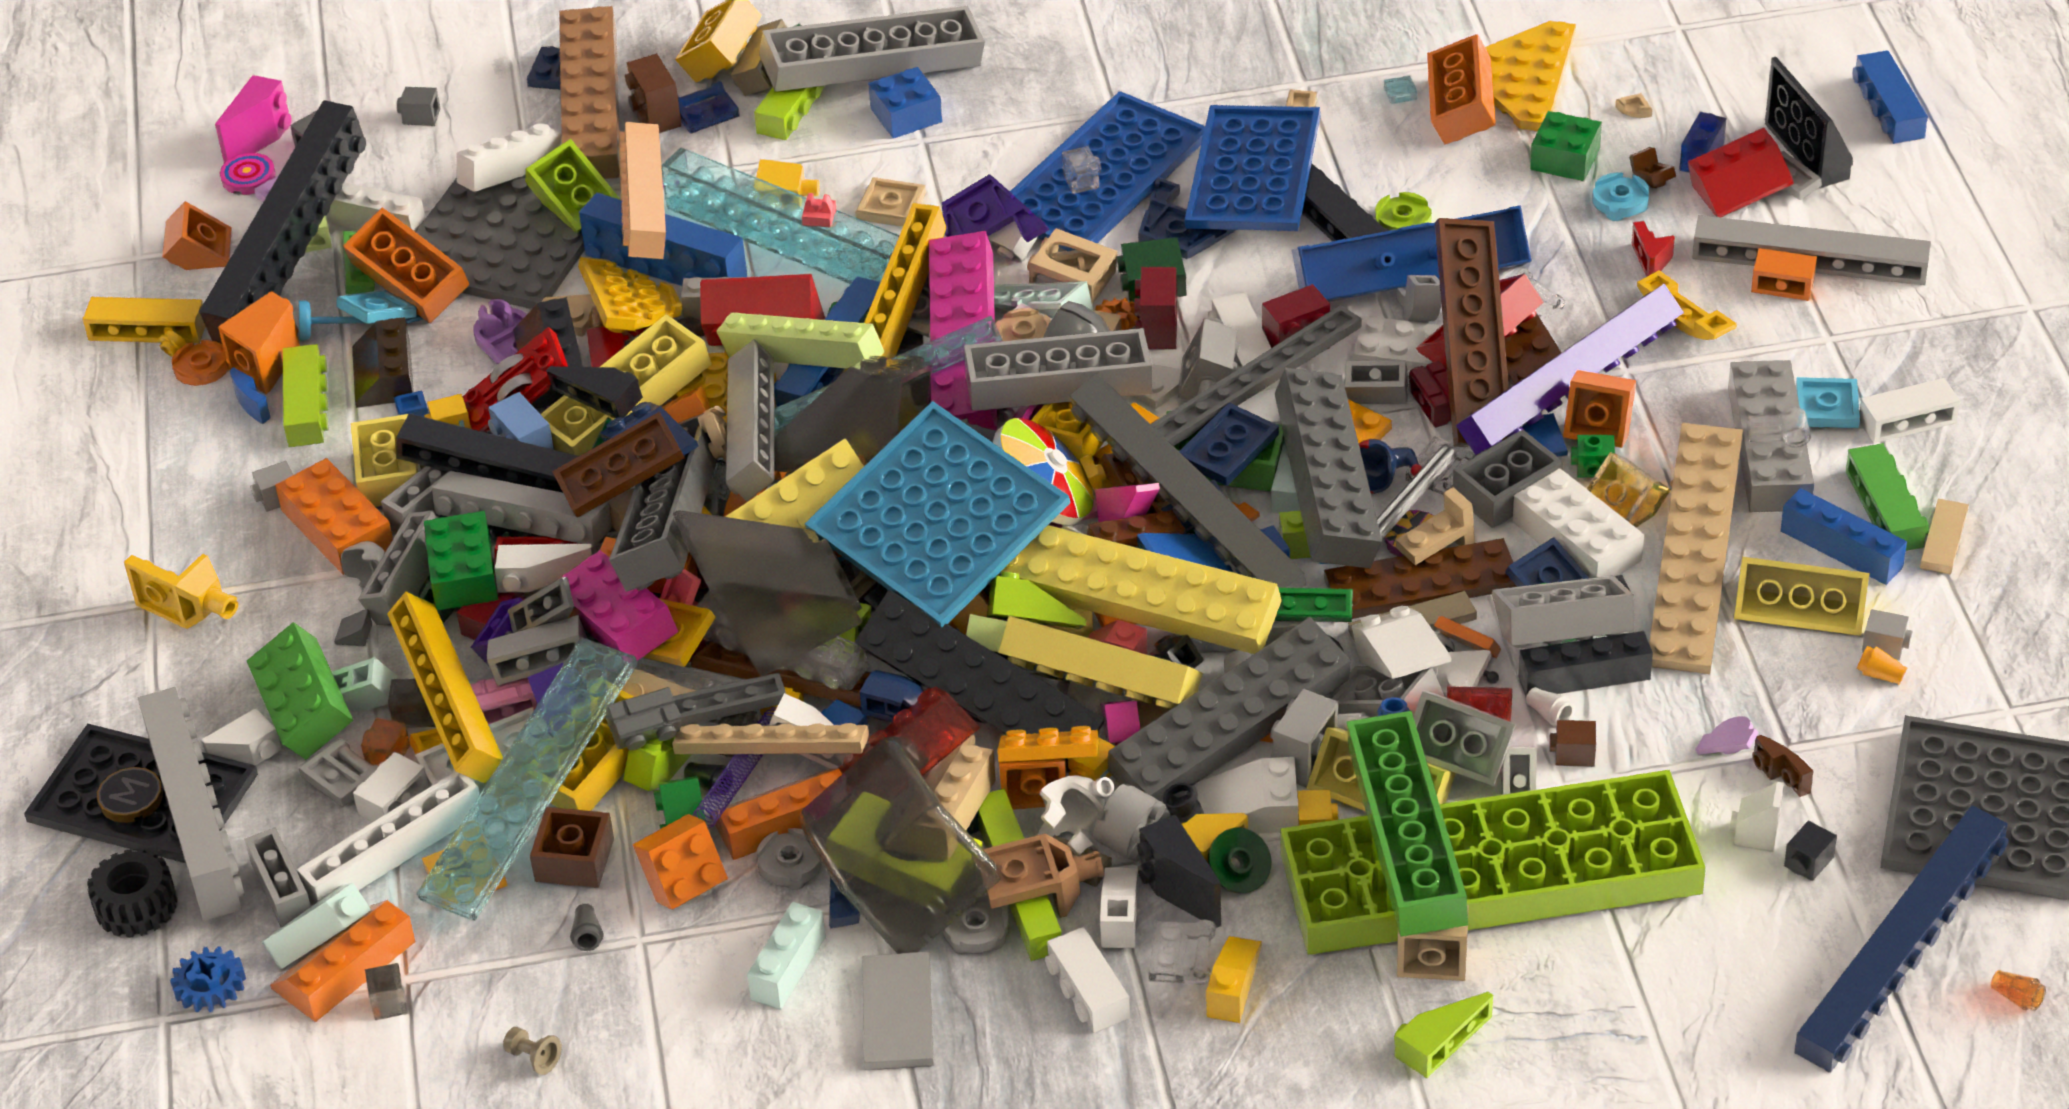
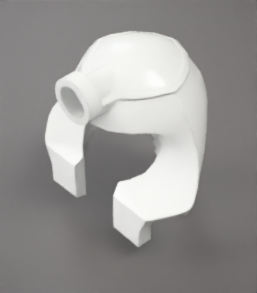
[1037,775,1114,856]

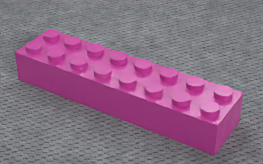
[929,231,997,431]

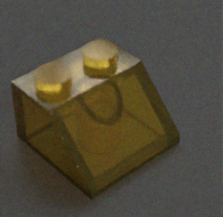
[1587,452,1671,528]

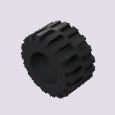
[87,849,178,938]

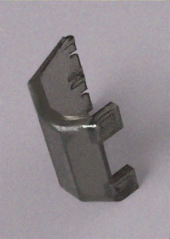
[799,737,1001,954]

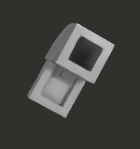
[1396,275,1441,321]

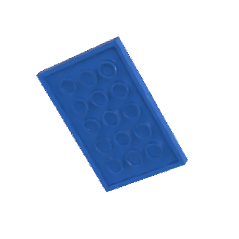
[1184,105,1321,231]

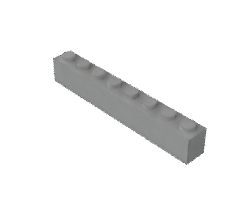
[1692,215,1931,286]
[726,339,774,501]

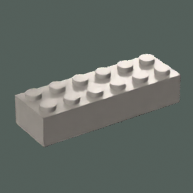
[964,328,1152,411]
[1728,360,1814,512]

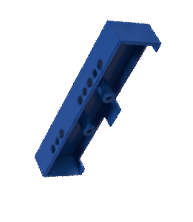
[1291,205,1532,302]

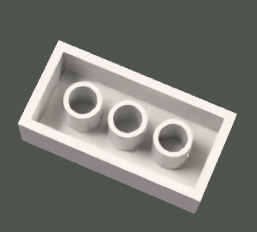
[1513,468,1644,578]

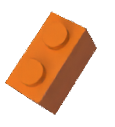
[1751,248,1817,301]

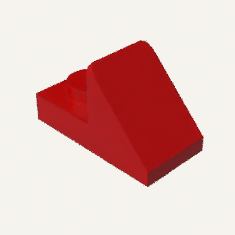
[1631,221,1675,277]

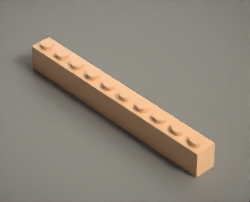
[618,122,666,259]

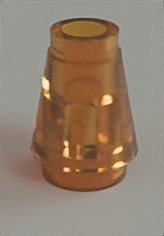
[1991,970,2046,1011]

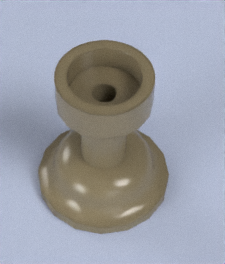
[503,1026,562,1075]

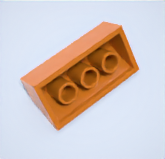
[710,769,853,860]
[270,900,416,1022]

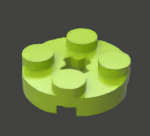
[1375,192,1432,231]

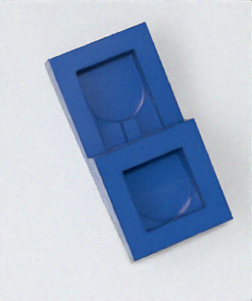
[229,367,271,424]

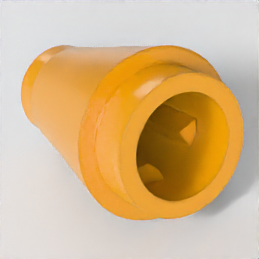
[1856,646,1908,685]

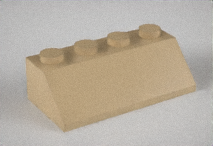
[886,744,996,860]

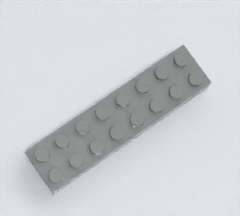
[759,6,985,92]
[137,687,245,921]

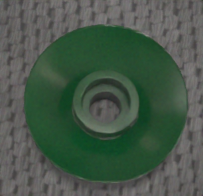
[1208,827,1272,894]

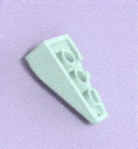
[994,281,1093,319]

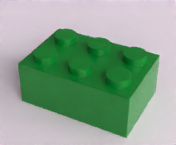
[424,511,499,610]

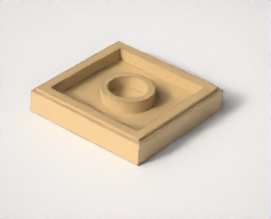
[855,177,926,227]

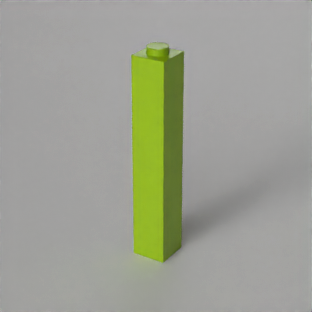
[978,788,1062,961]

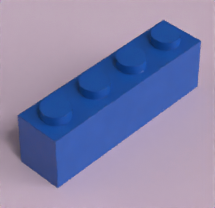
[1852,50,1928,144]
[1780,488,1907,585]

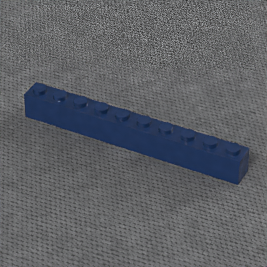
[1794,805,2009,1073]

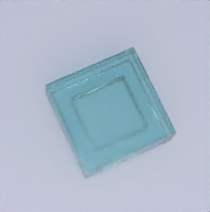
[1384,76,1418,104]

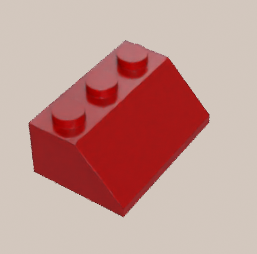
[1688,127,1794,218]

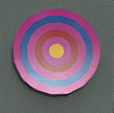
[219,153,276,195]

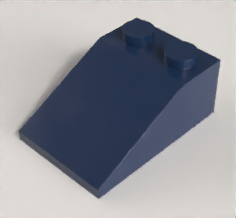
[600,402,699,455]

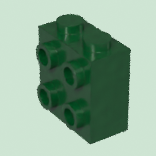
[1117,237,1186,302]

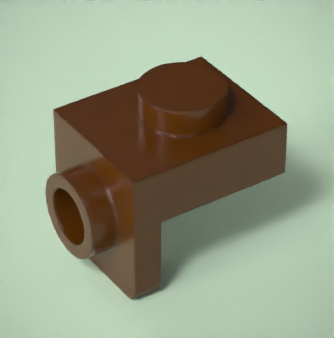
[1629,147,1676,188]

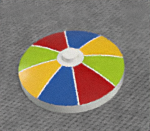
[993,418,1094,525]

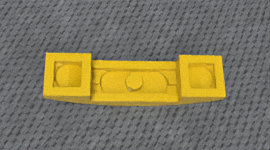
[1637,271,1737,340]

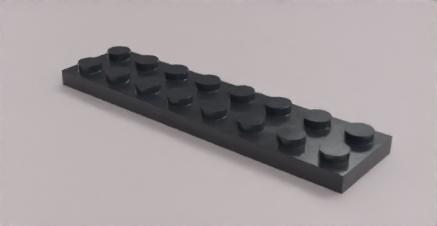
[854,590,1105,773]

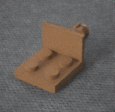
[974,833,1104,918]

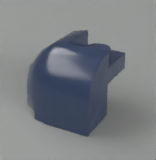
[860,670,933,750]

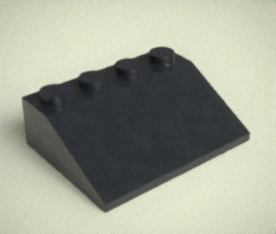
[1765,57,1853,188]

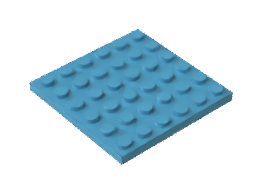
[805,401,1070,627]

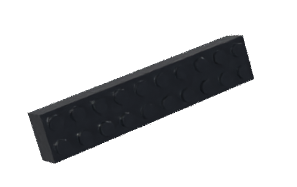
[199,100,366,344]

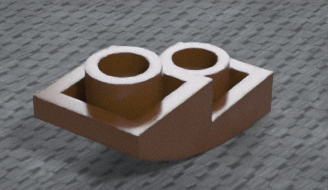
[1752,735,1814,797]

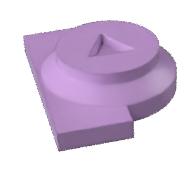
[1695,716,1758,755]

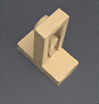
[1396,487,1475,565]

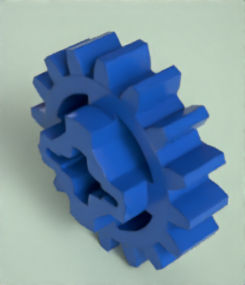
[170,946,246,1013]

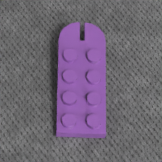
[473,299,584,410]

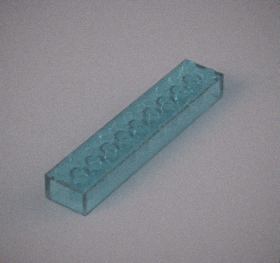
[661,147,899,284]

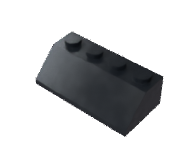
[513,297,583,409]

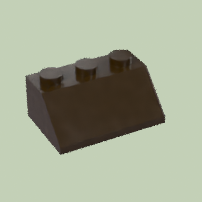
[352,317,414,408]

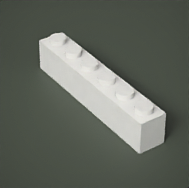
[297,771,484,905]

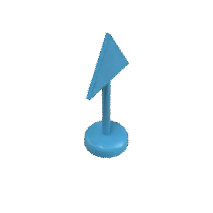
[299,300,424,341]

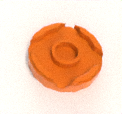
[172,340,229,386]

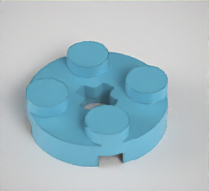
[1592,172,1649,221]

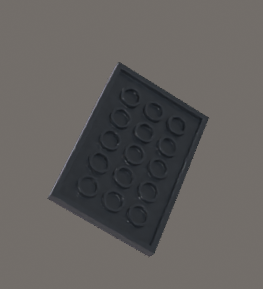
[24,723,258,863]

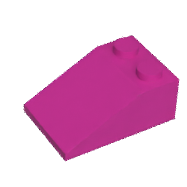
[215,75,291,163]

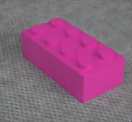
[559,550,678,668]

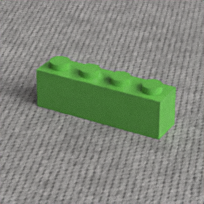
[1845,443,1929,551]

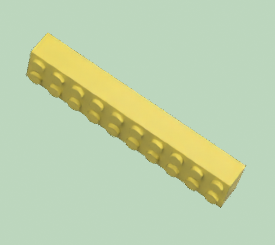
[988,525,1281,654]

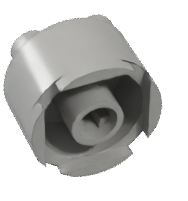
[1094,783,1166,863]

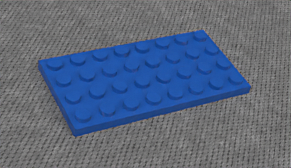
[1010,91,1205,251]

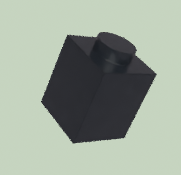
[1784,820,1837,881]

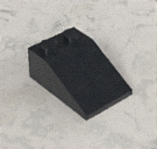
[1137,815,1221,928]

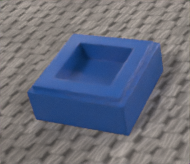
[394,391,429,417]

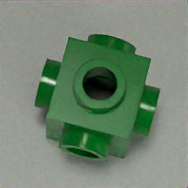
[1571,435,1615,478]

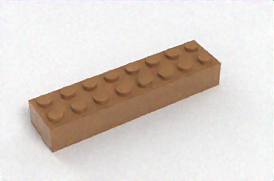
[559,6,620,179]

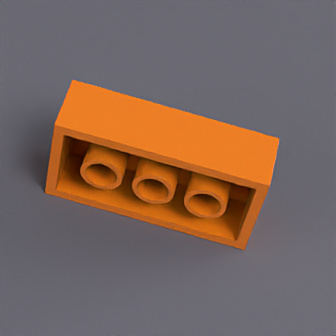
[1427,34,1496,145]
[343,207,470,324]
[275,458,393,575]

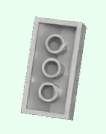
[1492,576,1634,648]

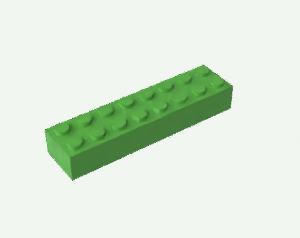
[1347,711,1468,937]

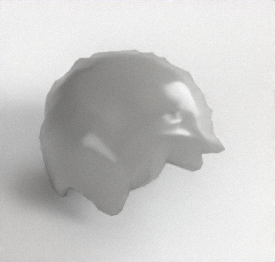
[341,541,385,587]

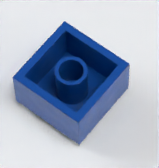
[868,67,943,139]

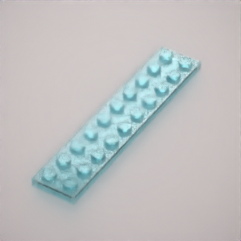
[416,637,638,921]

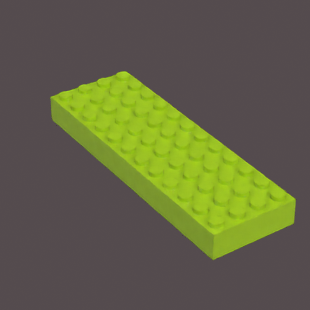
[1280,769,1706,955]

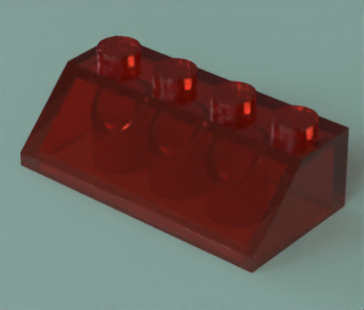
[837,686,980,803]

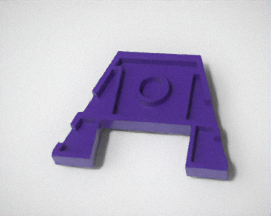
[942,174,1049,243]

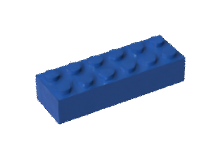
[579,193,748,286]

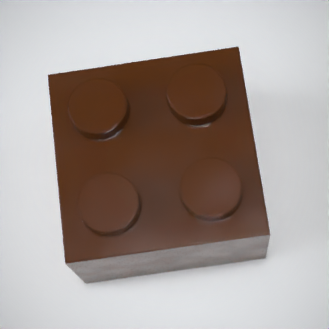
[625,53,682,133]
[530,807,614,888]

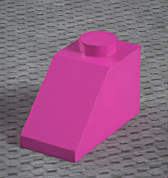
[1095,483,1159,522]
[1100,699,1140,746]

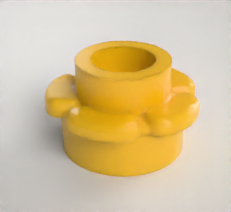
[159,330,186,356]

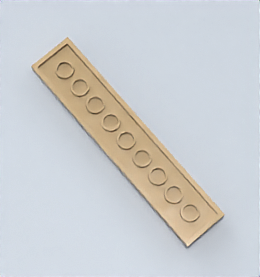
[1649,423,1743,674]

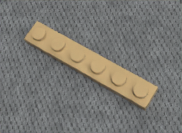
[672,723,869,754]

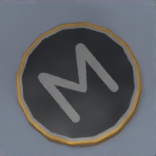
[97,767,163,823]

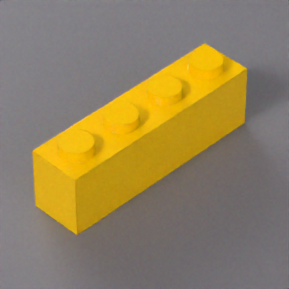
[82,297,206,344]

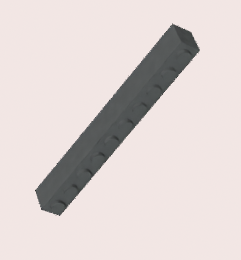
[1070,373,1306,588]

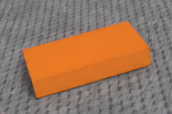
[1434,616,1501,659]

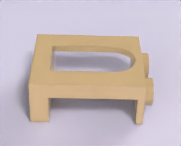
[1027,228,1117,304]

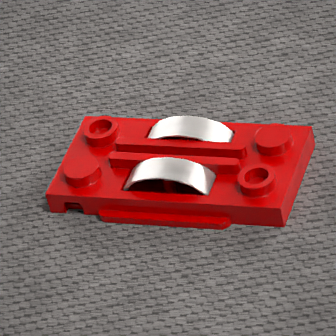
[462,327,568,433]

